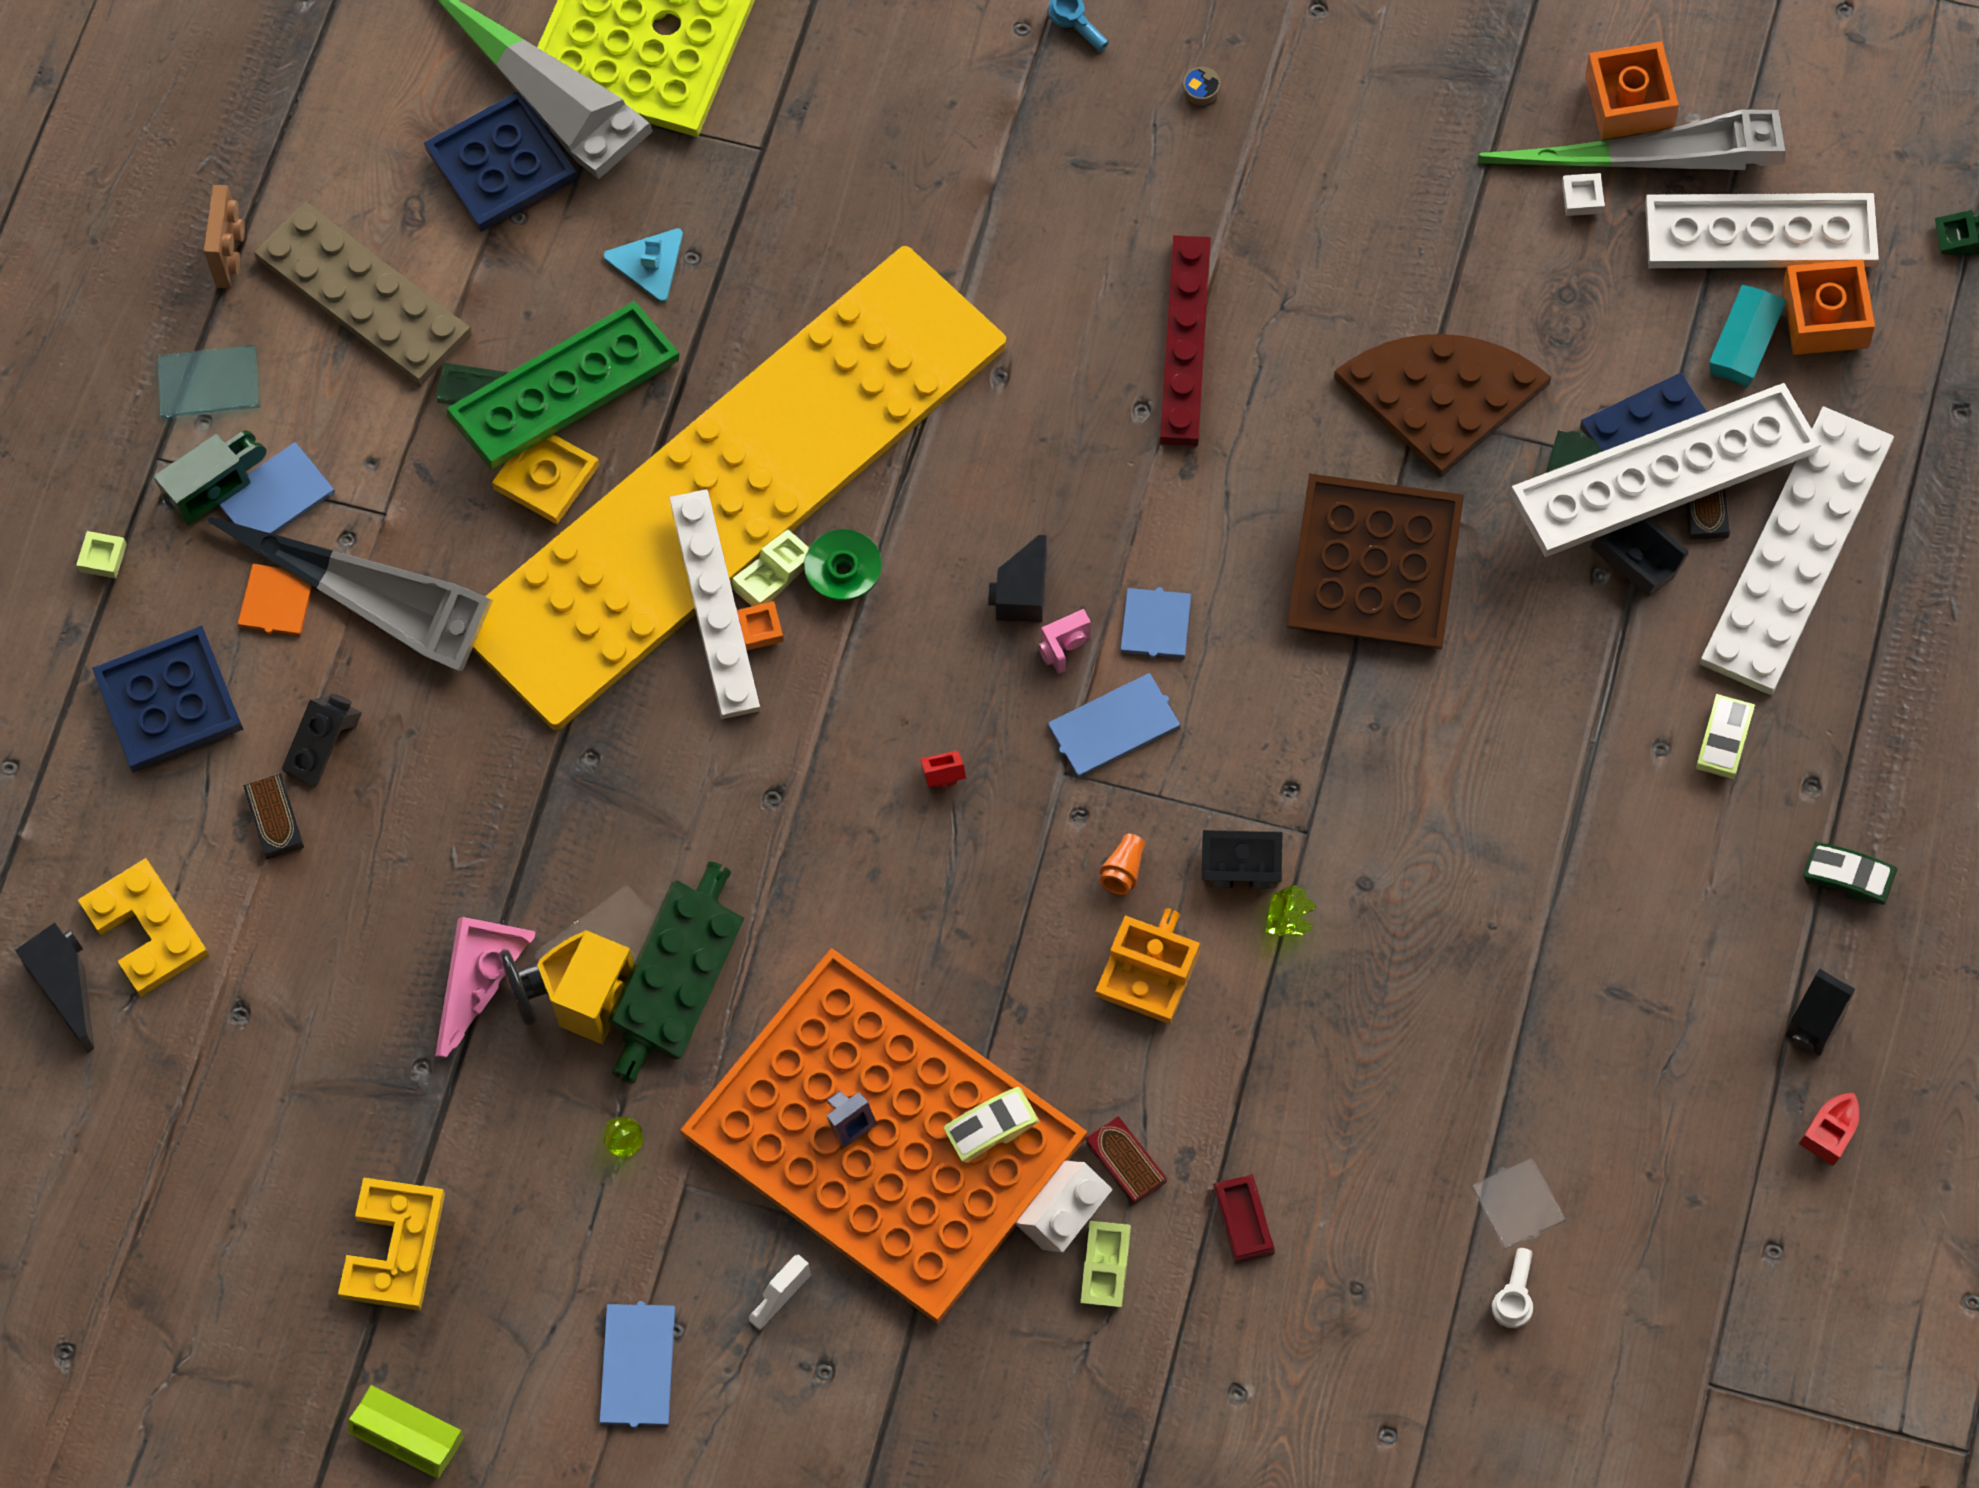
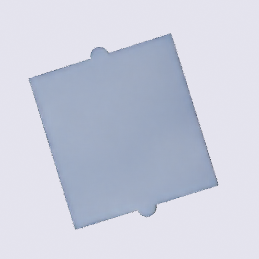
[1121,587,1191,659]

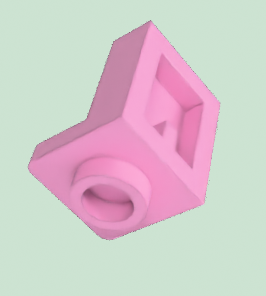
[1038,609,1091,674]

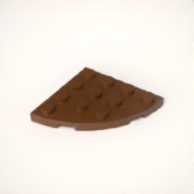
[1334,334,1551,477]

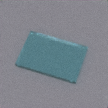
[157,345,260,418]

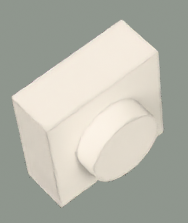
[1562,173,1605,216]

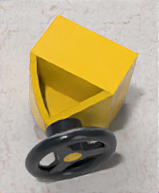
[499,930,634,1045]

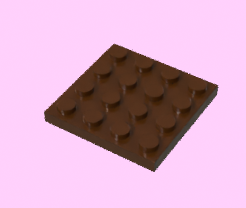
[1287,473,1464,650]

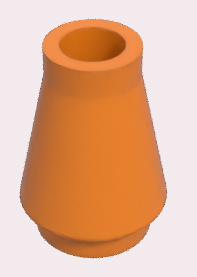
[1099,834,1145,895]

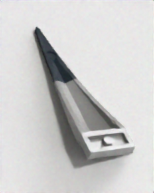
[207,517,493,672]

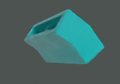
[1709,284,1786,388]

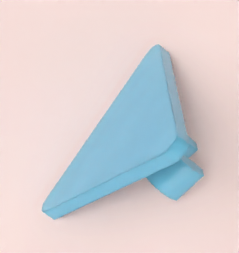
[604,228,683,303]

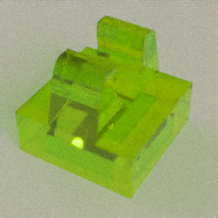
[1266,885,1316,936]

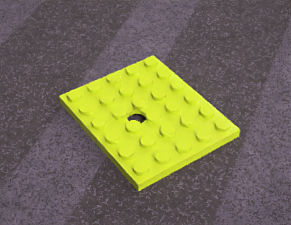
[537,0,755,137]

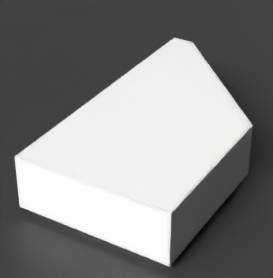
[749,1255,811,1331]

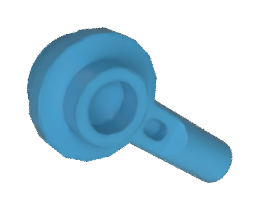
[1048,0,1109,52]

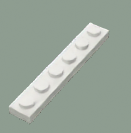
[669,489,760,719]

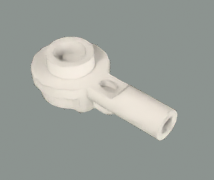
[1492,1248,1533,1328]

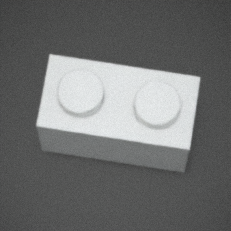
[1015,1161,1113,1252]

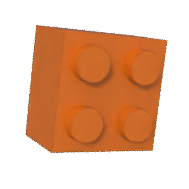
[1585,41,1679,140]
[1782,259,1875,355]

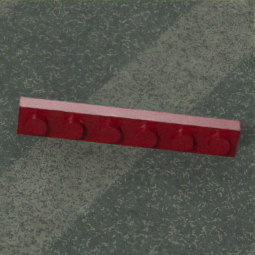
[1160,235,1211,446]

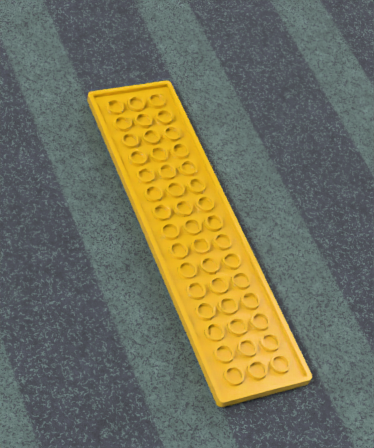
[472,246,1006,730]

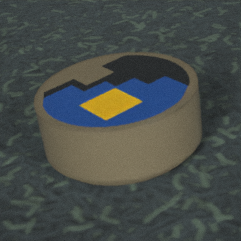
[1183,67,1220,106]

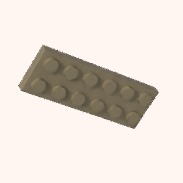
[254,201,472,386]

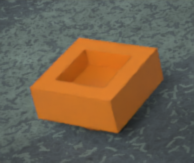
[737,601,784,651]

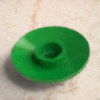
[804,529,882,601]

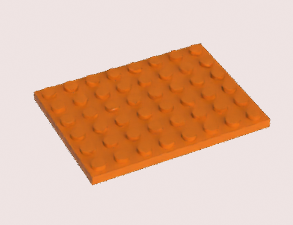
[680,948,1088,1324]

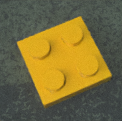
[492,434,600,524]

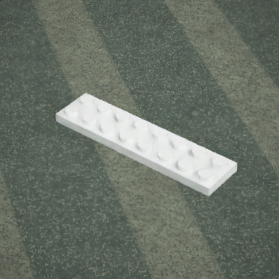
[1510,383,1821,557]
[1700,406,1894,696]

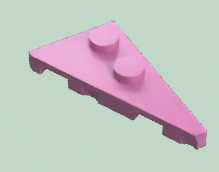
[435,917,536,1058]

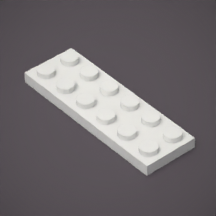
[1645,193,1879,268]

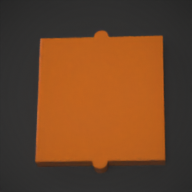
[237,564,313,636]

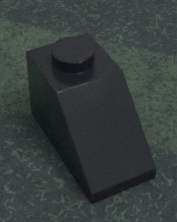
[988,535,1047,622]
[1785,968,1855,1056]

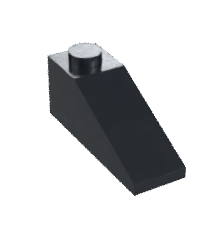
[15,923,94,1053]

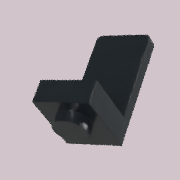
[282,693,362,786]

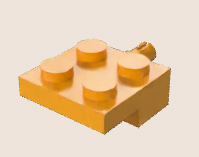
[1095,909,1200,1025]

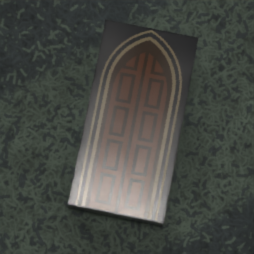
[1686,488,1730,540]
[243,774,304,859]

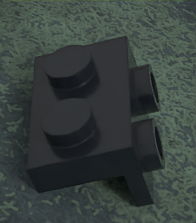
[1590,518,1688,596]
[1202,829,1283,889]

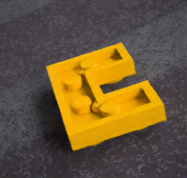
[78,858,209,997]
[338,1178,445,1311]

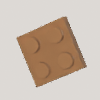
[204,185,245,289]

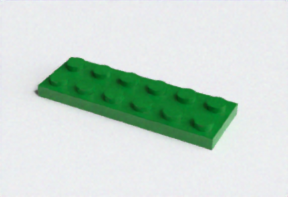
[447,301,679,470]

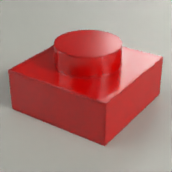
[920,751,966,788]

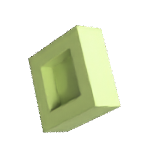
[76,531,127,579]

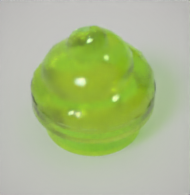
[603,1117,644,1158]

